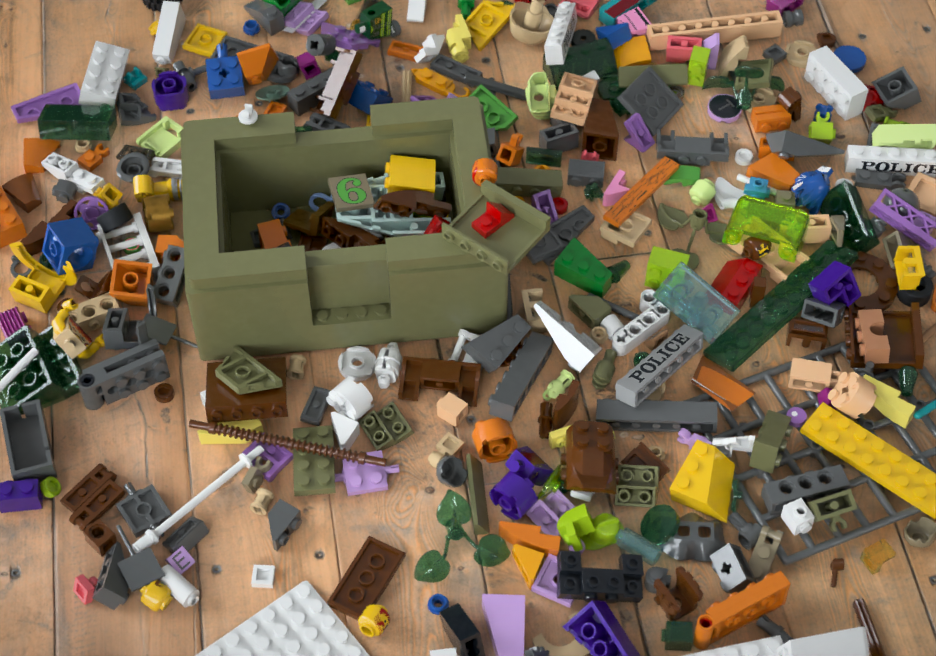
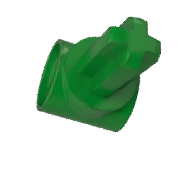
[458,0,474,20]

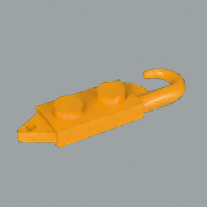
[411,67,471,97]

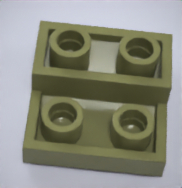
[358,401,414,451]
[615,464,660,508]

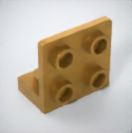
[283,201,335,236]

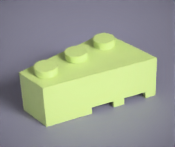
[872,124,936,149]

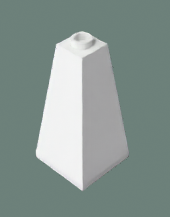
[777,627,870,656]

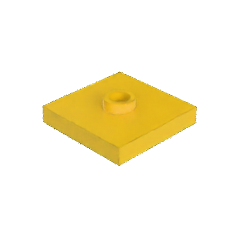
[182,23,228,58]

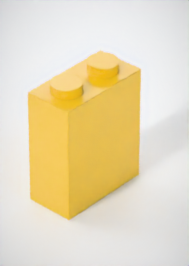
[384,155,436,193]

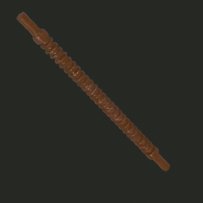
[189,419,387,467]

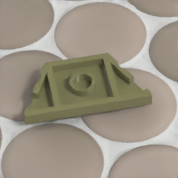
[215,345,283,395]

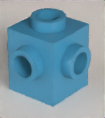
[743,177,771,207]

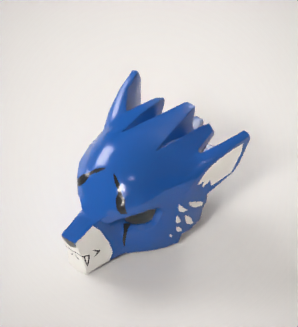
[791,166,834,215]

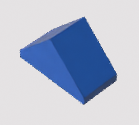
[595,23,632,50]

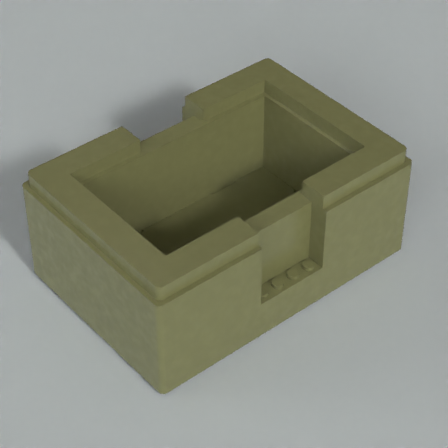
[181,96,508,361]

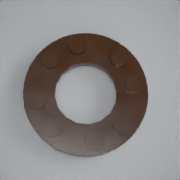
[825,252,898,311]

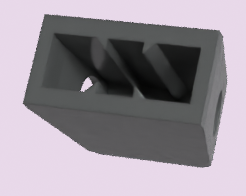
[801,297,846,328]

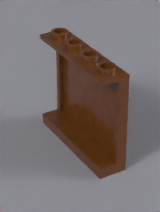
[844,302,925,369]
[205,357,288,423]

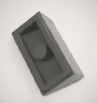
[162,516,209,554]

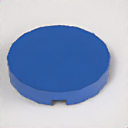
[833,45,866,73]

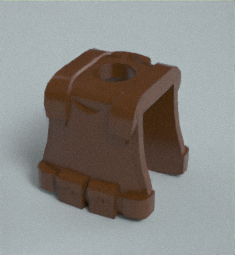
[654,566,703,623]

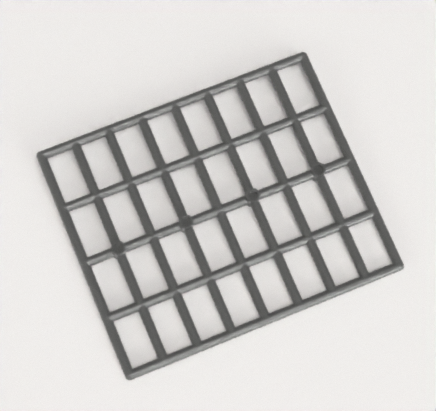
[687,341,936,566]

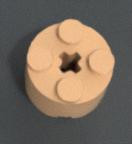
[828,372,877,419]

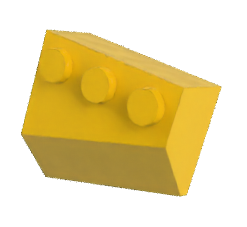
[669,440,735,523]

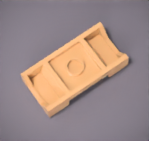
[727,216,810,288]

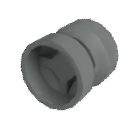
[782,9,804,28]

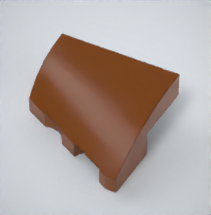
[2,173,42,213]

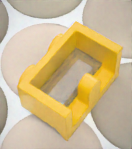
[894,246,926,290]

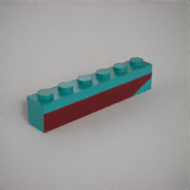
[599,0,657,26]

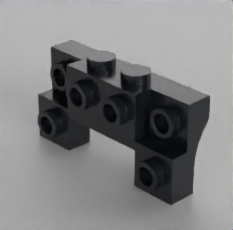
[557,550,644,604]

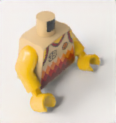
[52,298,105,359]

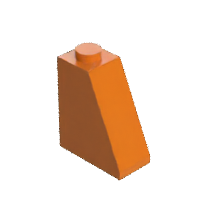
[746,153,800,191]

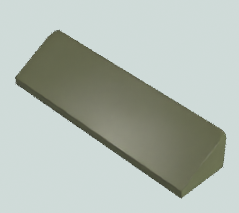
[617,64,688,88]
[466,454,490,535]

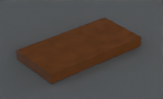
[327,536,406,621]

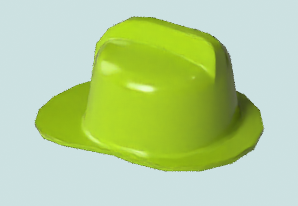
[580,513,624,551]

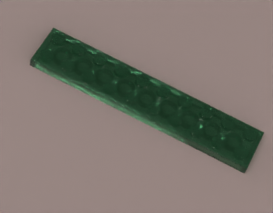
[703,239,859,372]

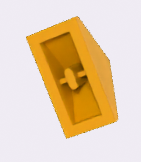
[512,544,544,590]

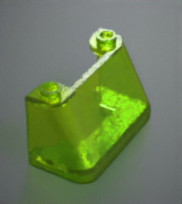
[722,195,810,263]

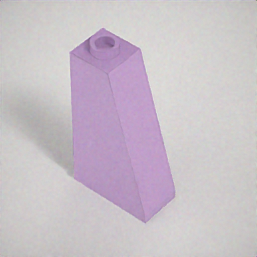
[482,594,525,656]

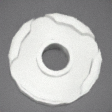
[338,346,376,382]

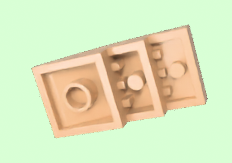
[550,72,598,126]

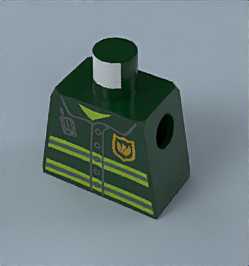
[354,1,392,40]

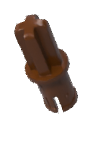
[538,401,553,439]

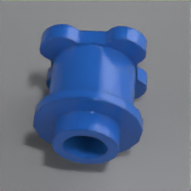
[813,103,833,122]

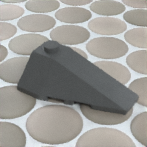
[766,130,845,159]

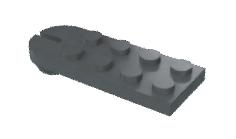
[210,35,300,84]

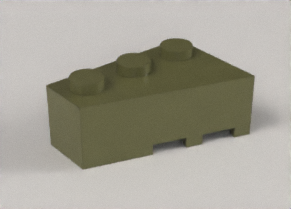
[749,410,793,474]

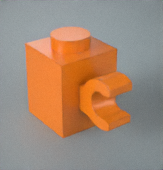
[496,132,525,167]

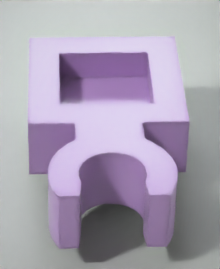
[677,428,712,450]

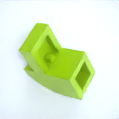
[557,503,596,551]

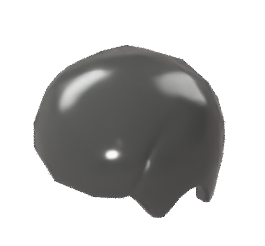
[436,455,468,487]

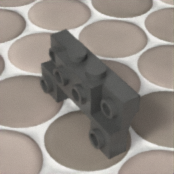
[656,129,729,166]

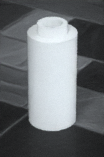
[158,564,200,607]

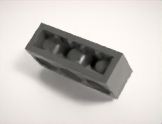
[153,245,185,308]

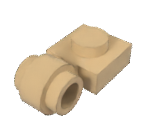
[428,432,464,468]

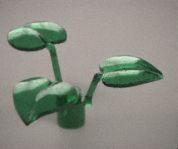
[702,66,785,110]
[414,489,511,583]

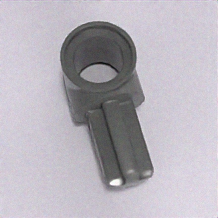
[728,512,762,550]

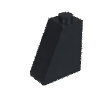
[439,603,485,656]

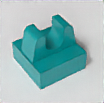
[123,67,148,91]

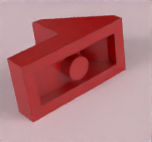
[472,201,515,239]

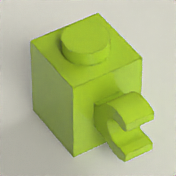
[808,111,836,144]

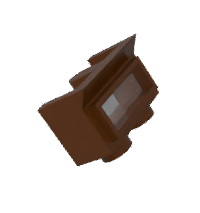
[785,317,828,350]

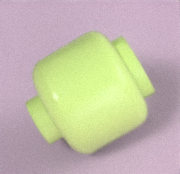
[689,178,716,206]

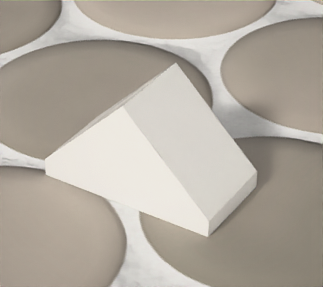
[331,411,360,451]

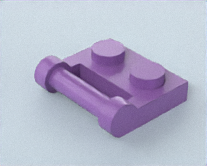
[242,432,293,482]

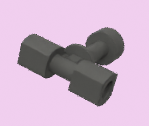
[173,58,213,92]

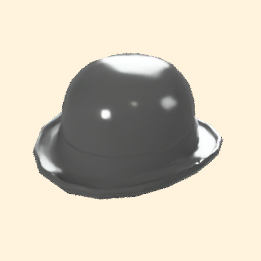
[116,152,150,183]

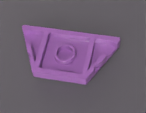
[321,21,380,50]

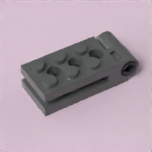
[77,338,170,410]

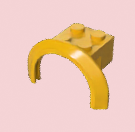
[8,242,78,314]

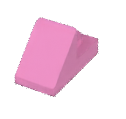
[603,169,630,207]

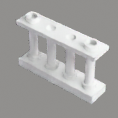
[96,212,160,280]

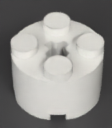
[326,376,374,421]

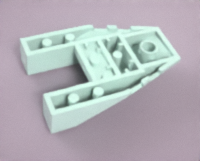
[335,172,451,237]

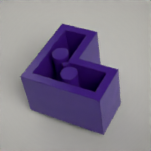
[808,261,861,307]

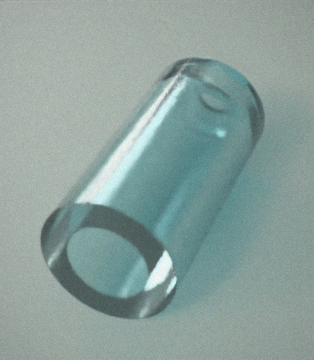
[615,527,663,567]

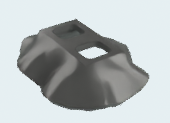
[658,512,727,562]

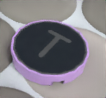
[707,94,742,123]

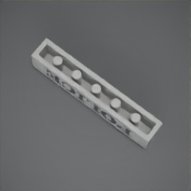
[615,324,704,408]

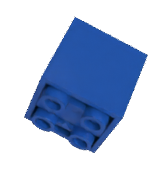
[42,217,99,275]

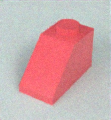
[666,35,702,63]

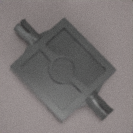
[116,482,172,539]

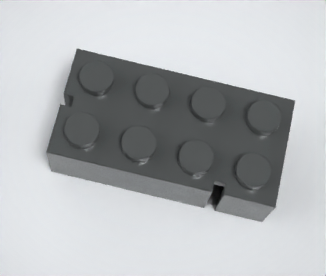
[0,399,57,482]

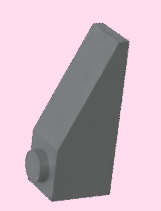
[244,0,285,36]
[92,541,129,610]

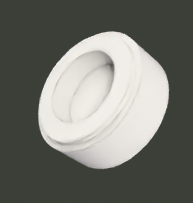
[735,148,753,166]

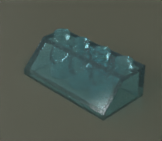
[653,262,740,345]

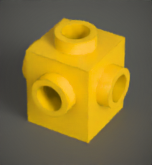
[93,182,123,210]

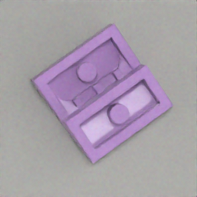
[284,1,329,36]
[526,488,575,536]

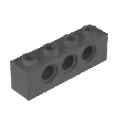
[761,464,851,515]

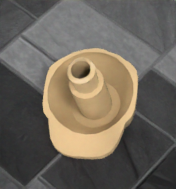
[510,0,554,45]

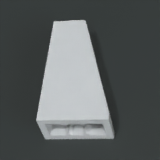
[152,1,186,65]

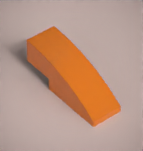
[499,521,561,559]

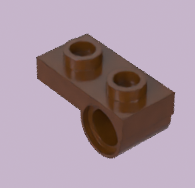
[777,86,802,122]

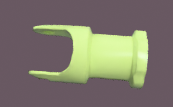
[542,369,575,401]

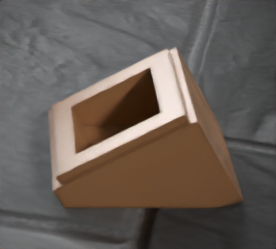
[644,329,668,351]

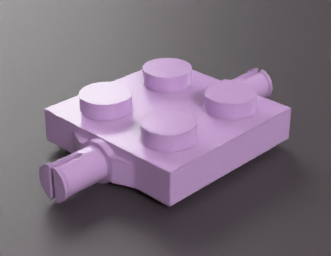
[335,450,400,496]

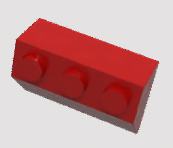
[701,258,763,317]

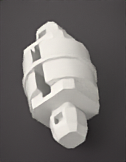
[374,342,403,389]

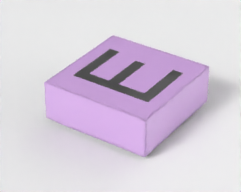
[165,546,196,574]

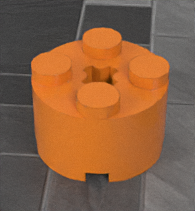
[472,417,518,463]

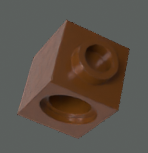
[83,519,117,557]

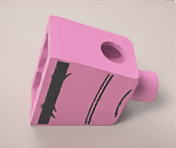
[616,7,651,37]

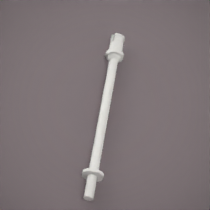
[131,445,264,553]

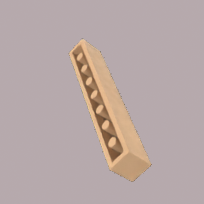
[646,10,783,51]

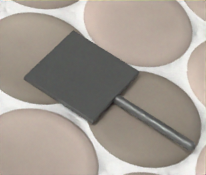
[135,313,198,349]
[116,525,165,592]

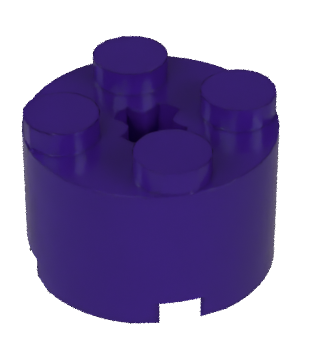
[152,71,189,111]
[489,471,538,520]

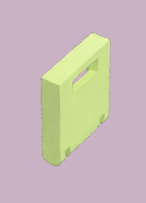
[136,116,184,158]

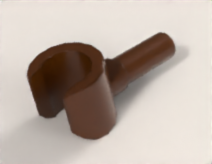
[830,558,844,588]

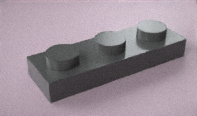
[430,53,483,88]

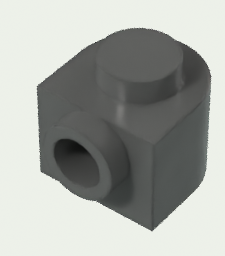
[52,179,78,203]
[644,567,671,594]

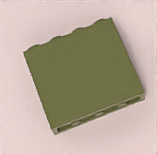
[442,180,551,275]

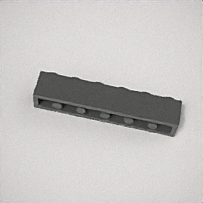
[488,331,554,422]
[596,398,717,433]

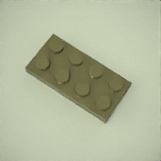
[293,425,336,496]

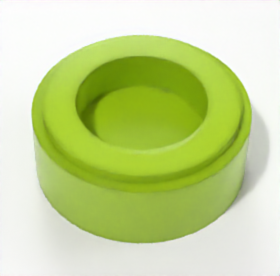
[40,477,61,498]

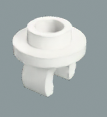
[238,103,258,125]

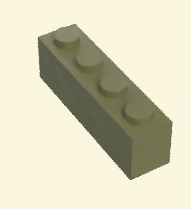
[496,167,563,199]

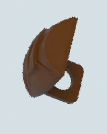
[74,270,112,299]

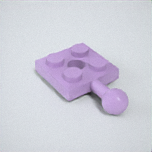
[531,540,585,608]

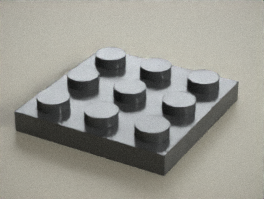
[617,66,684,137]

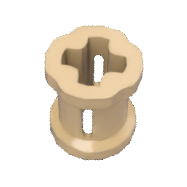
[287,354,307,380]
[250,488,274,515]

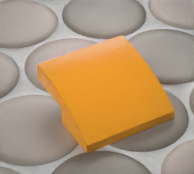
[612,35,652,72]

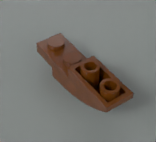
[373,190,451,218]
[20,199,80,256]
[321,217,379,248]

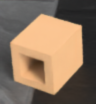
[436,392,468,428]

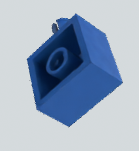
[205,43,245,100]

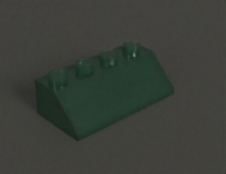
[542,38,618,91]
[820,180,880,255]

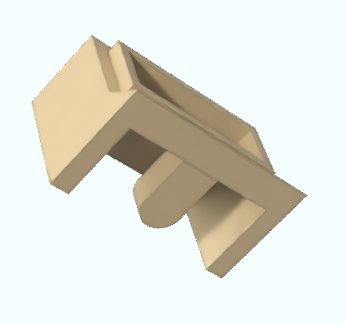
[521,288,548,333]

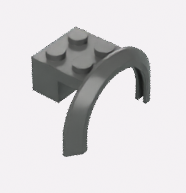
[102,284,157,350]

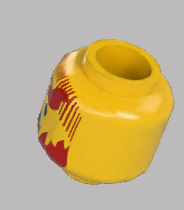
[358,604,390,637]

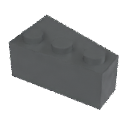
[461,314,531,373]

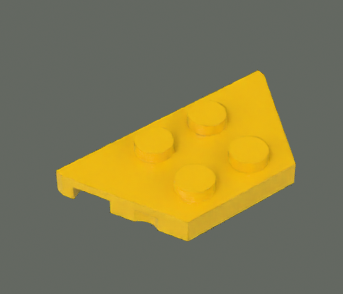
[465,0,515,52]

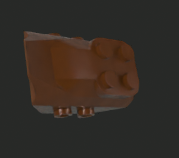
[560,420,619,494]

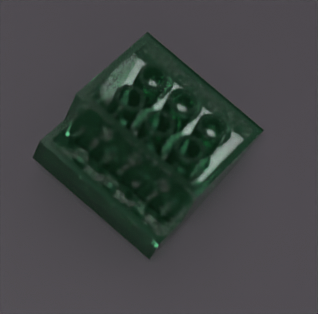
[0,325,83,415]

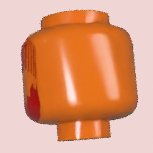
[472,158,498,186]

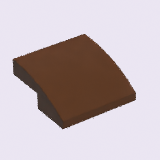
[552,380,580,431]

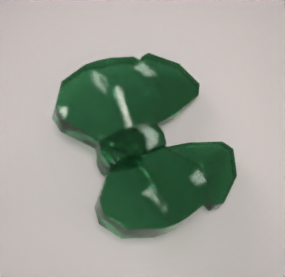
[730,479,743,512]

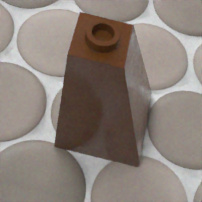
[581,98,619,161]

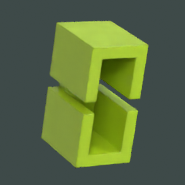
[688,45,711,87]

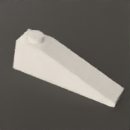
[534,301,603,372]

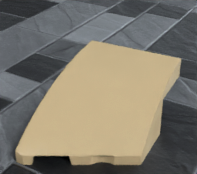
[719,35,749,83]

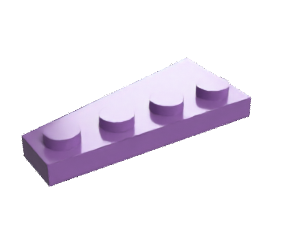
[10,83,90,123]

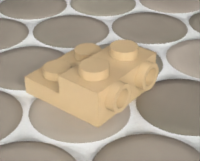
[600,211,652,248]

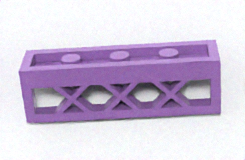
[869,188,936,252]

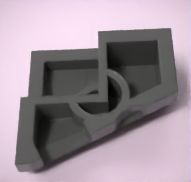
[116,92,157,126]

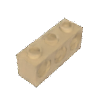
[57,292,120,333]

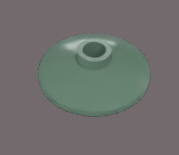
[255,85,290,103]

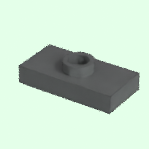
[300,386,331,426]

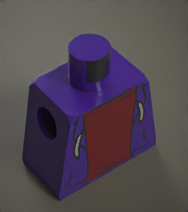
[505,446,554,486]

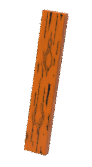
[603,156,680,228]

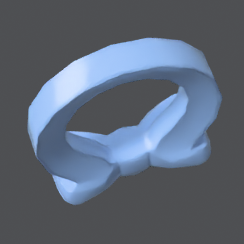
[309,193,334,211]

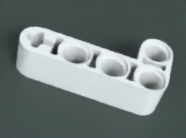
[611,289,671,356]

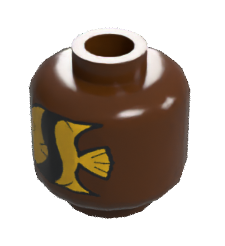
[743,233,772,260]

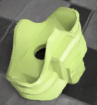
[525,72,557,120]

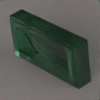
[526,146,562,167]

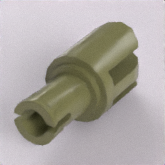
[592,349,617,390]

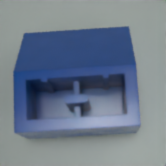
[348,80,393,115]

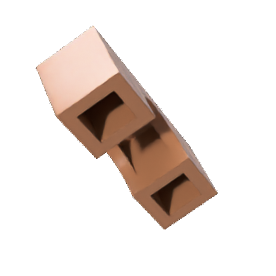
[854,309,890,364]

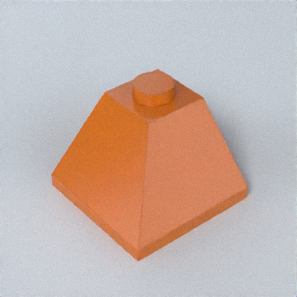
[237,43,279,85]

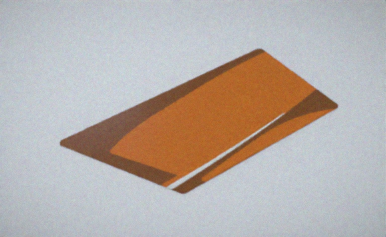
[691,356,756,411]

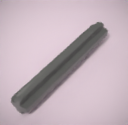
[463,73,526,101]

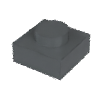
[762,44,787,65]

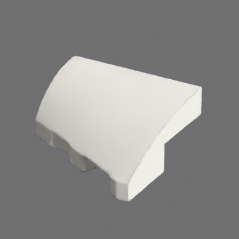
[712,435,755,457]

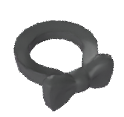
[10,255,32,278]

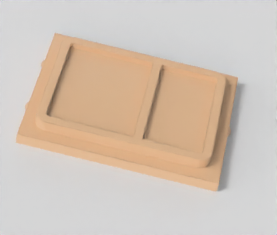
[908,172,936,217]

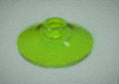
[537,464,561,500]

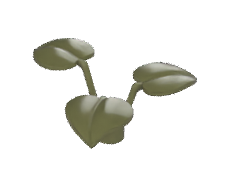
[657,203,740,272]

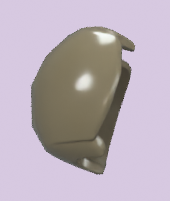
[904,516,936,548]

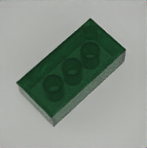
[37,104,117,140]

